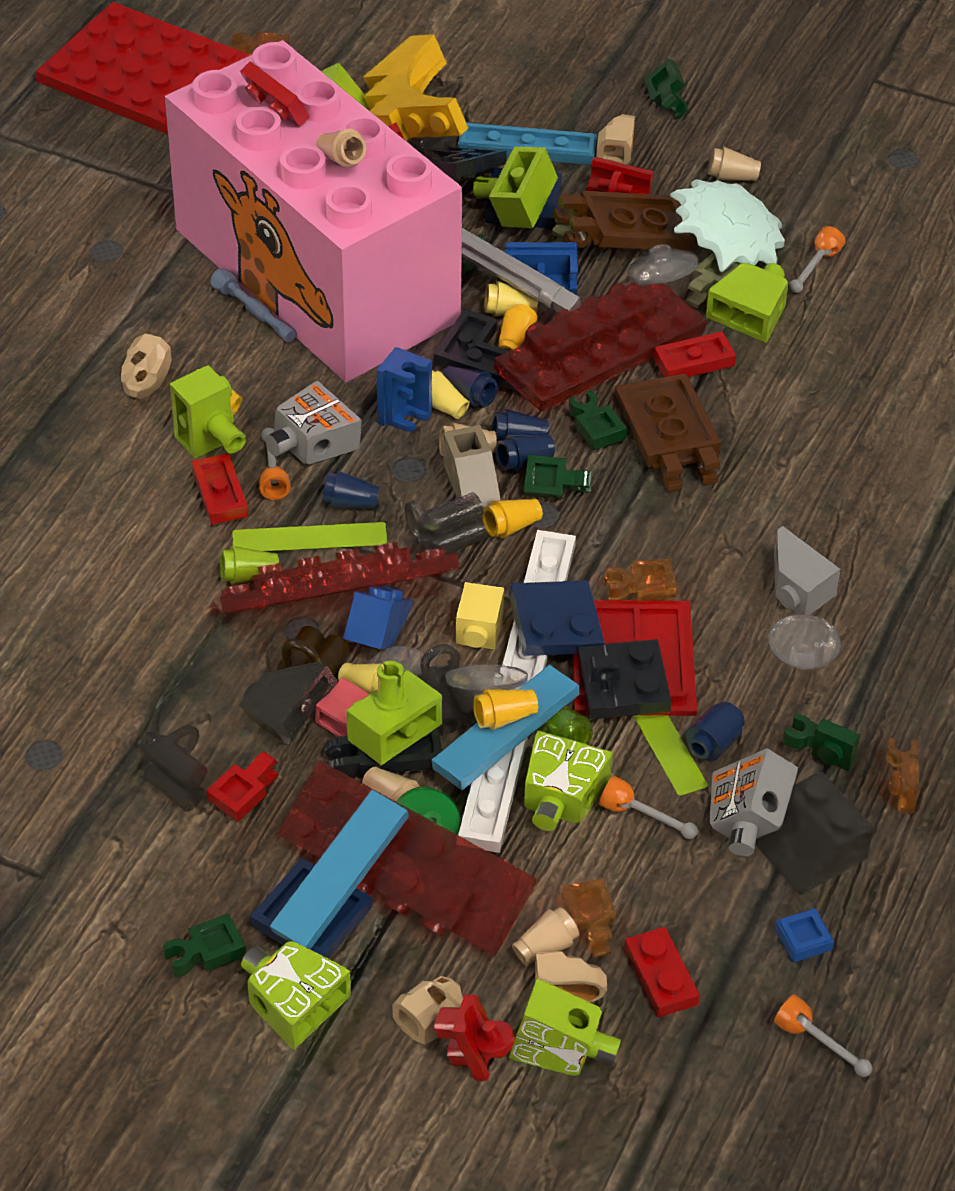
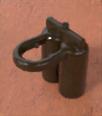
[274,626,351,697]

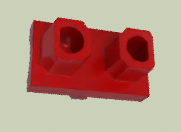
[587,157,654,194]
[434,994,515,1081]

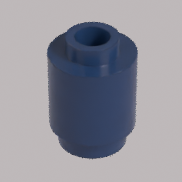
[686,702,745,761]

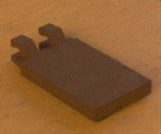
[553,191,698,251]
[615,374,721,492]

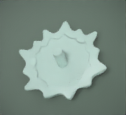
[670,179,785,272]

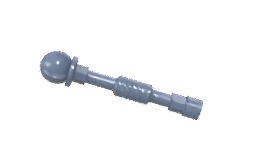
[210,269,296,343]

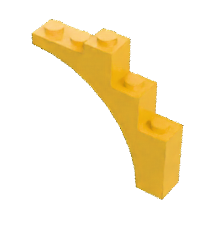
[364,34,469,141]

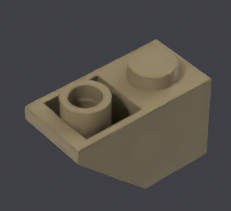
[443,425,501,517]

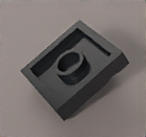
[577,639,672,719]

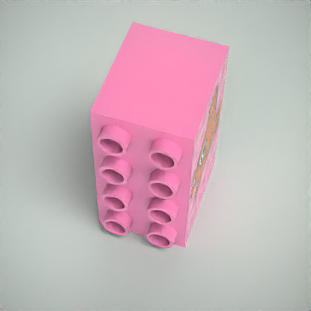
[165,40,462,383]

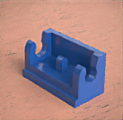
[505,242,578,295]
[377,347,432,432]

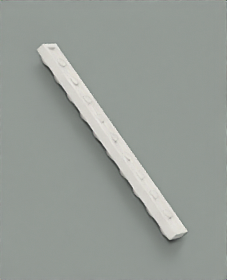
[458,530,576,853]

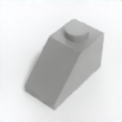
[774,526,840,619]

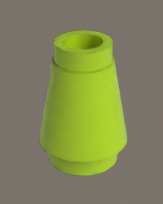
[220,546,279,585]

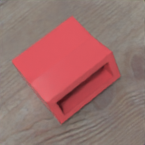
[315,677,370,738]

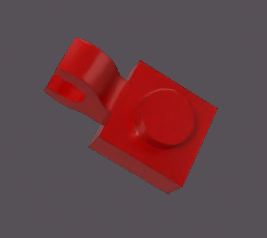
[206,752,278,822]

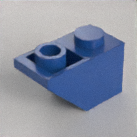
[343,585,414,649]

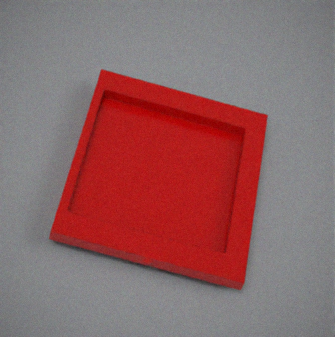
[573,600,697,716]

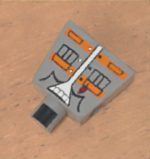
[266,381,362,465]
[710,748,798,856]

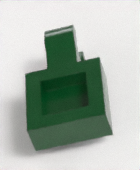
[644,58,688,119]
[524,455,593,499]
[783,714,860,772]

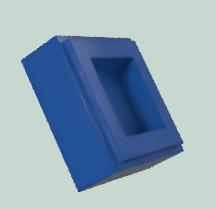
[775,908,834,963]

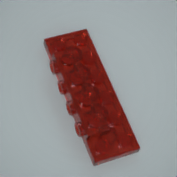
[493,280,707,412]
[213,542,460,616]
[277,760,538,956]

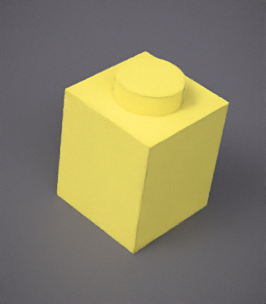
[456,582,504,650]

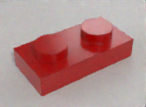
[240,61,309,127]
[654,331,736,377]
[192,453,249,525]
[624,927,700,1018]

